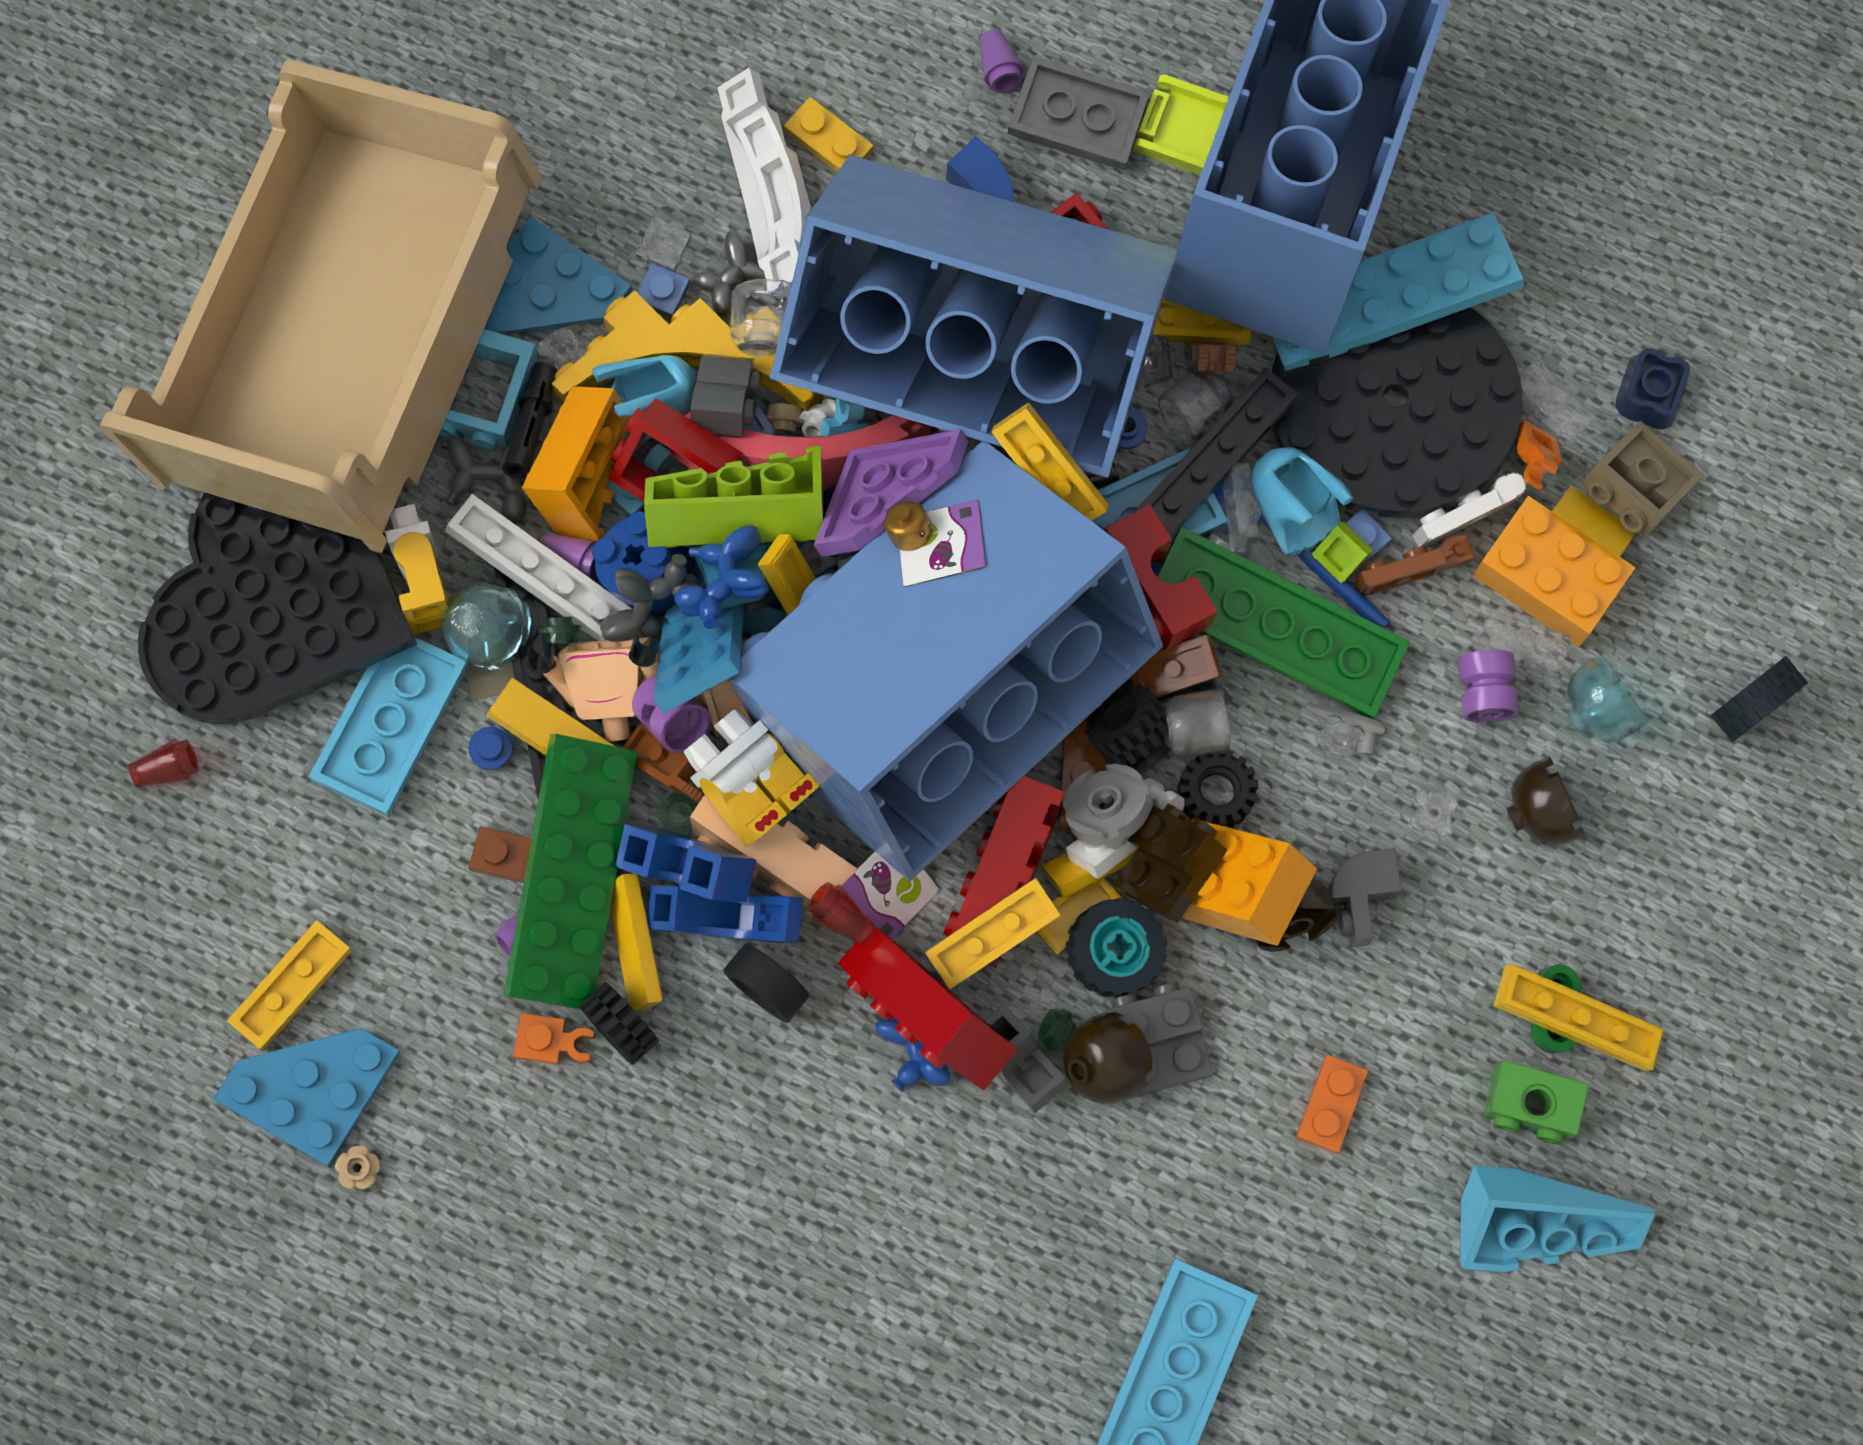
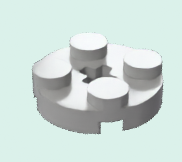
[1063,764,1153,849]

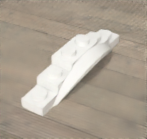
[718,67,811,299]

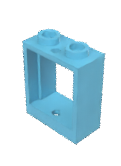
[438,329,538,450]

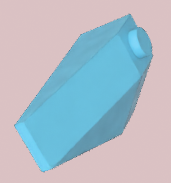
[1460,1165,1655,1272]

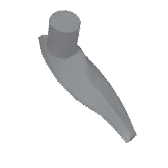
[1306,703,1386,755]

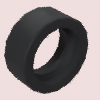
[724,944,809,1023]

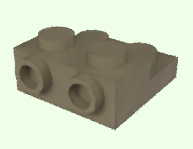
[1582,421,1704,538]

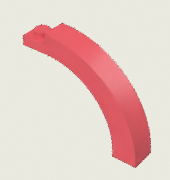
[670,411,931,491]

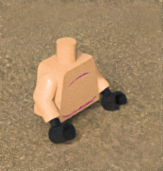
[526,636,660,741]

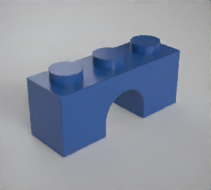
[615,824,757,903]

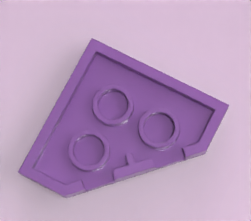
[814,429,969,557]

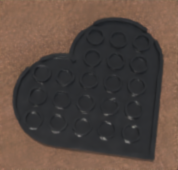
[138,492,417,724]

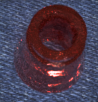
[129,739,199,788]
[807,882,874,943]

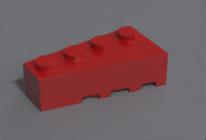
[943,776,1065,968]
[837,923,1018,1091]

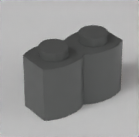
[690,354,761,437]

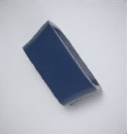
[1616,348,1690,430]

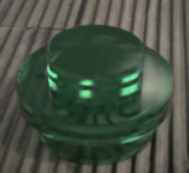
[538,617,582,644]
[658,792,698,835]
[1038,1009,1076,1052]

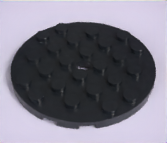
[1272,307,1522,518]

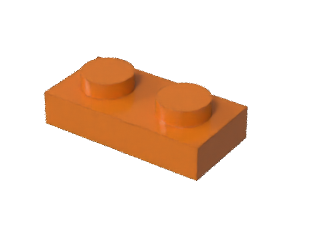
[1295,1055,1368,1155]

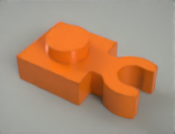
[513,1013,595,1065]

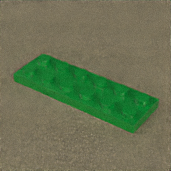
[1156,526,1410,719]
[503,734,638,1010]

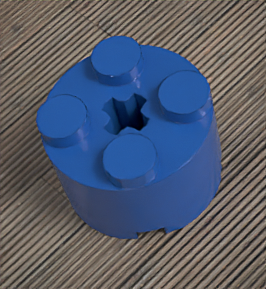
[592,511,695,614]

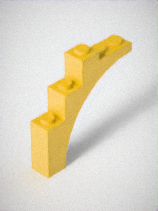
[552,290,824,412]

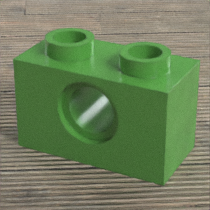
[1483,1060,1589,1145]

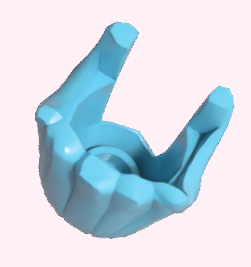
[592,354,697,444]
[1251,447,1353,556]

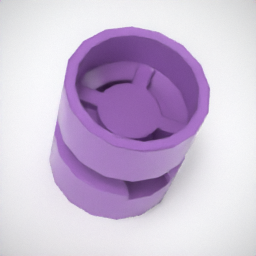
[1458,650,1519,722]
[632,675,711,753]

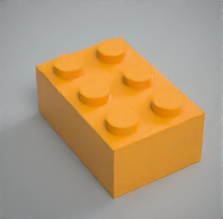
[1473,496,1635,648]
[1182,819,1317,946]

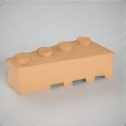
[690,795,858,928]

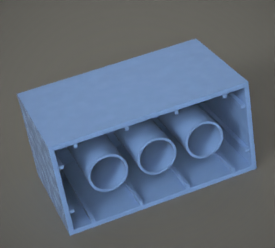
[1164,0,1450,354]
[770,154,1177,478]
[727,441,1163,882]

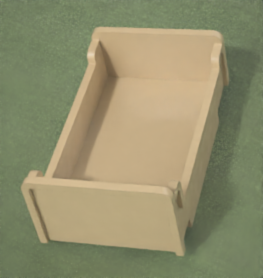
[99,60,543,553]

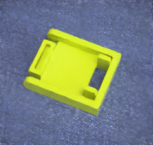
[1132,75,1229,175]

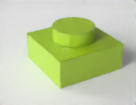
[1311,521,1373,584]

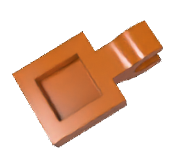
[1515,419,1562,490]

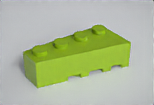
[644,445,824,548]

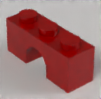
[1104,504,1218,650]

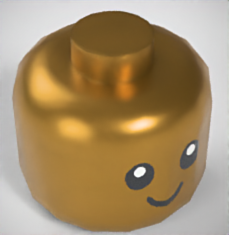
[884,501,933,551]

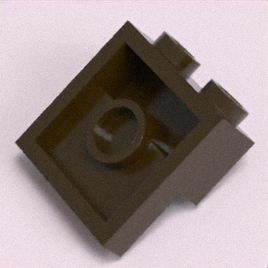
[1113,804,1227,923]

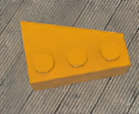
[522,386,631,541]

